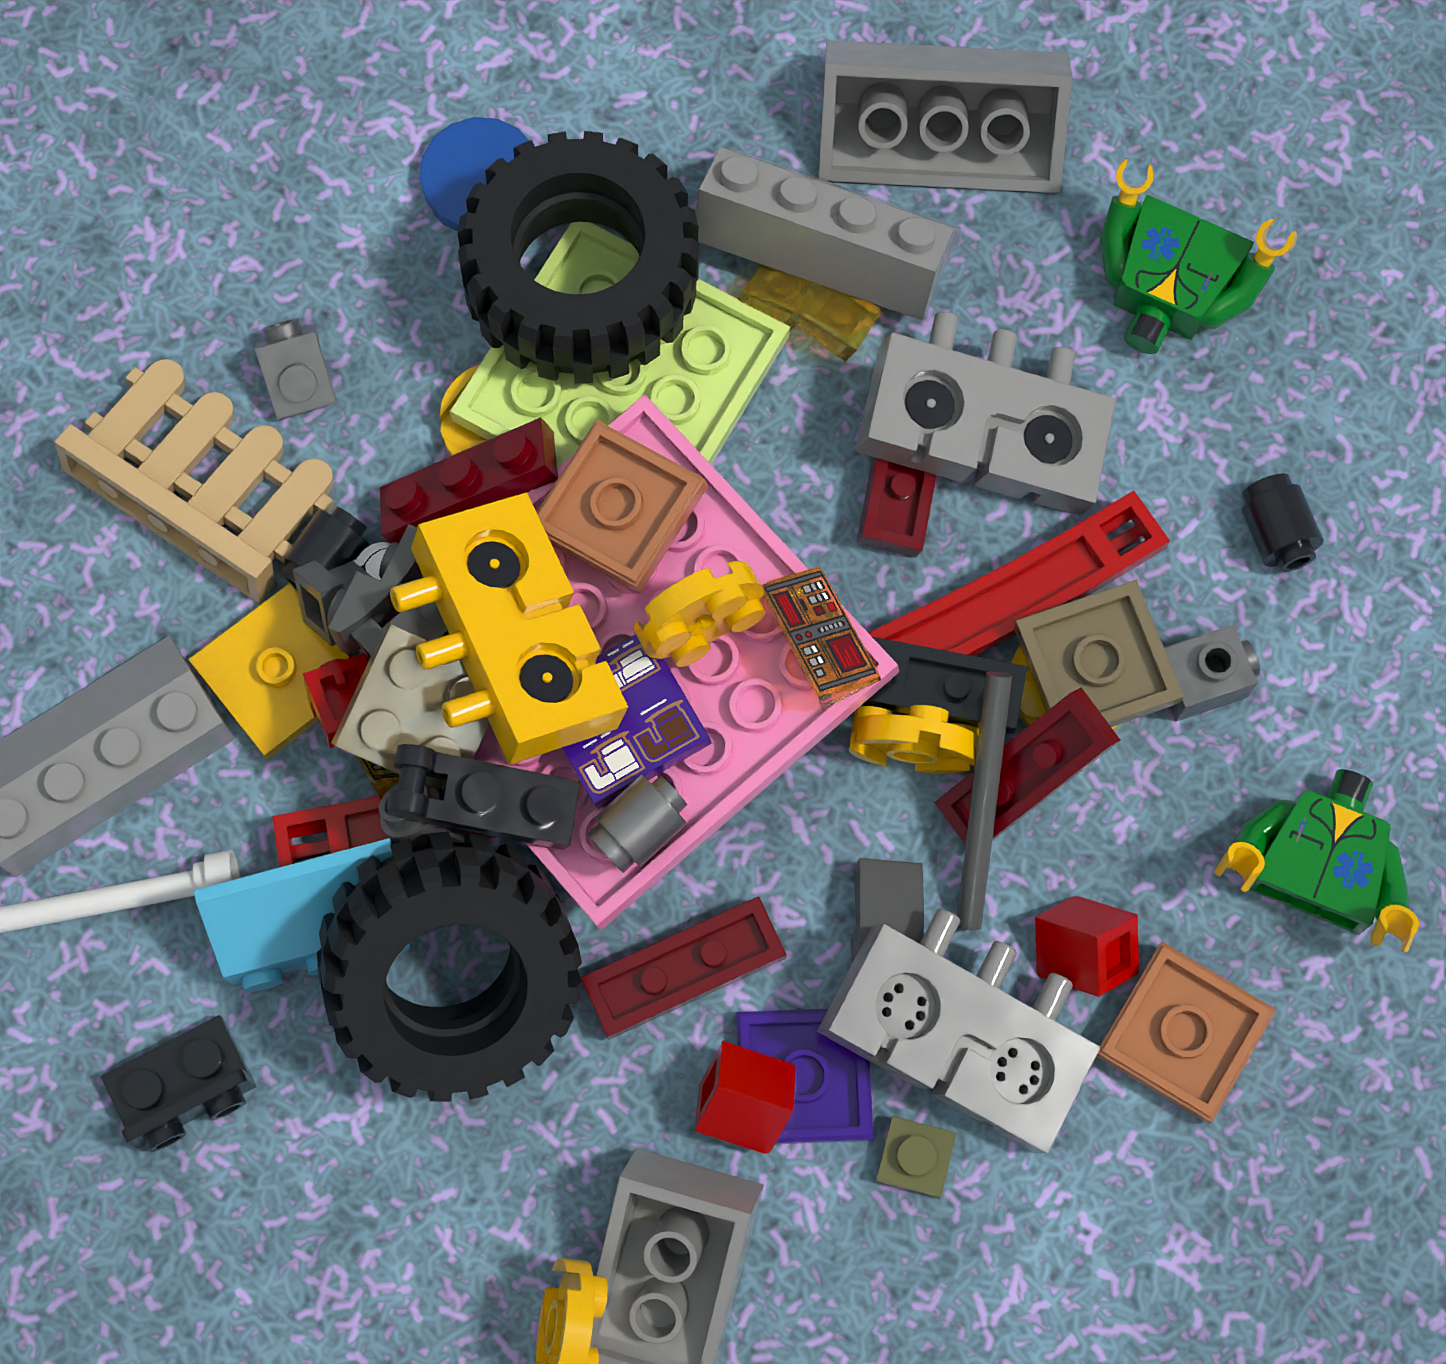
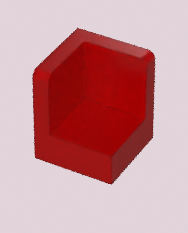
[1035,896,1139,997]
[694,1041,796,1154]

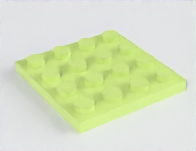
[450,222,790,468]

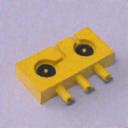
[390,492,628,765]

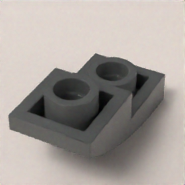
[327,525,424,655]
[851,858,924,963]

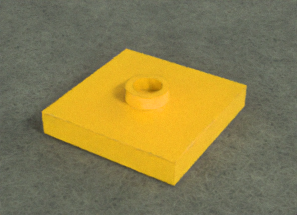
[188,583,350,760]

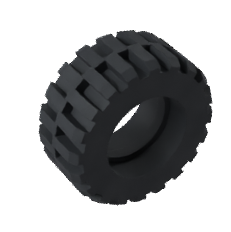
[457,131,699,384]
[317,831,583,1102]

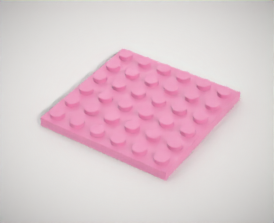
[360,394,899,930]

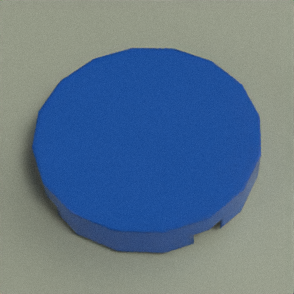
[419,117,529,231]

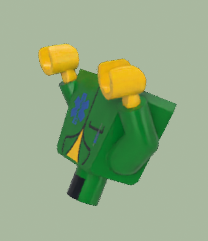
[1100,157,1297,354]
[1214,769,1419,952]

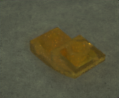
[737,264,882,362]

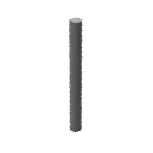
[957,671,1012,930]

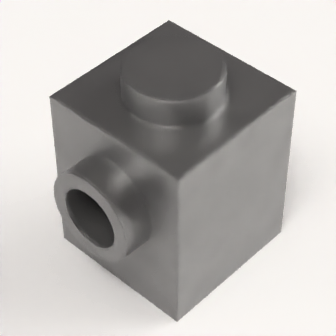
[1164,625,1260,722]

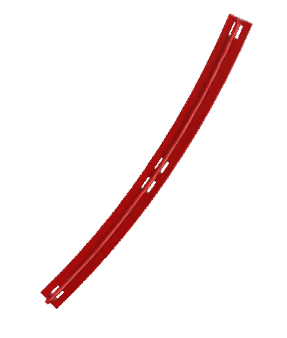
[272,490,1170,867]

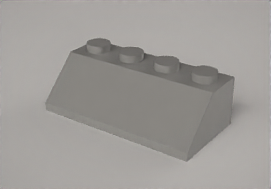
[819,40,1072,193]
[695,147,961,321]
[0,635,235,877]

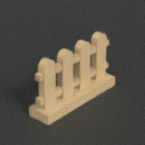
[54,359,334,604]

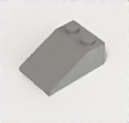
[590,1148,764,1364]

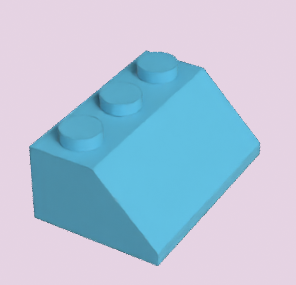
[193,838,423,992]

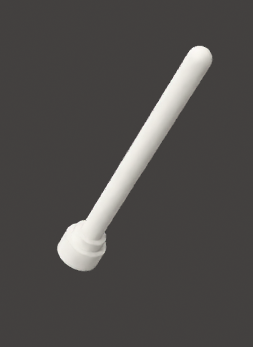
[0,850,240,933]

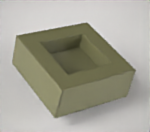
[875,1116,957,1199]

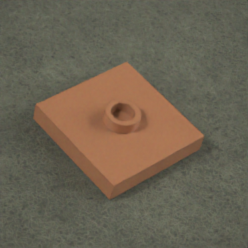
[537,419,708,594]
[1096,941,1276,1125]

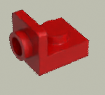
[303,653,368,748]

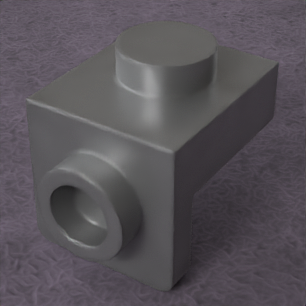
[255,318,337,420]

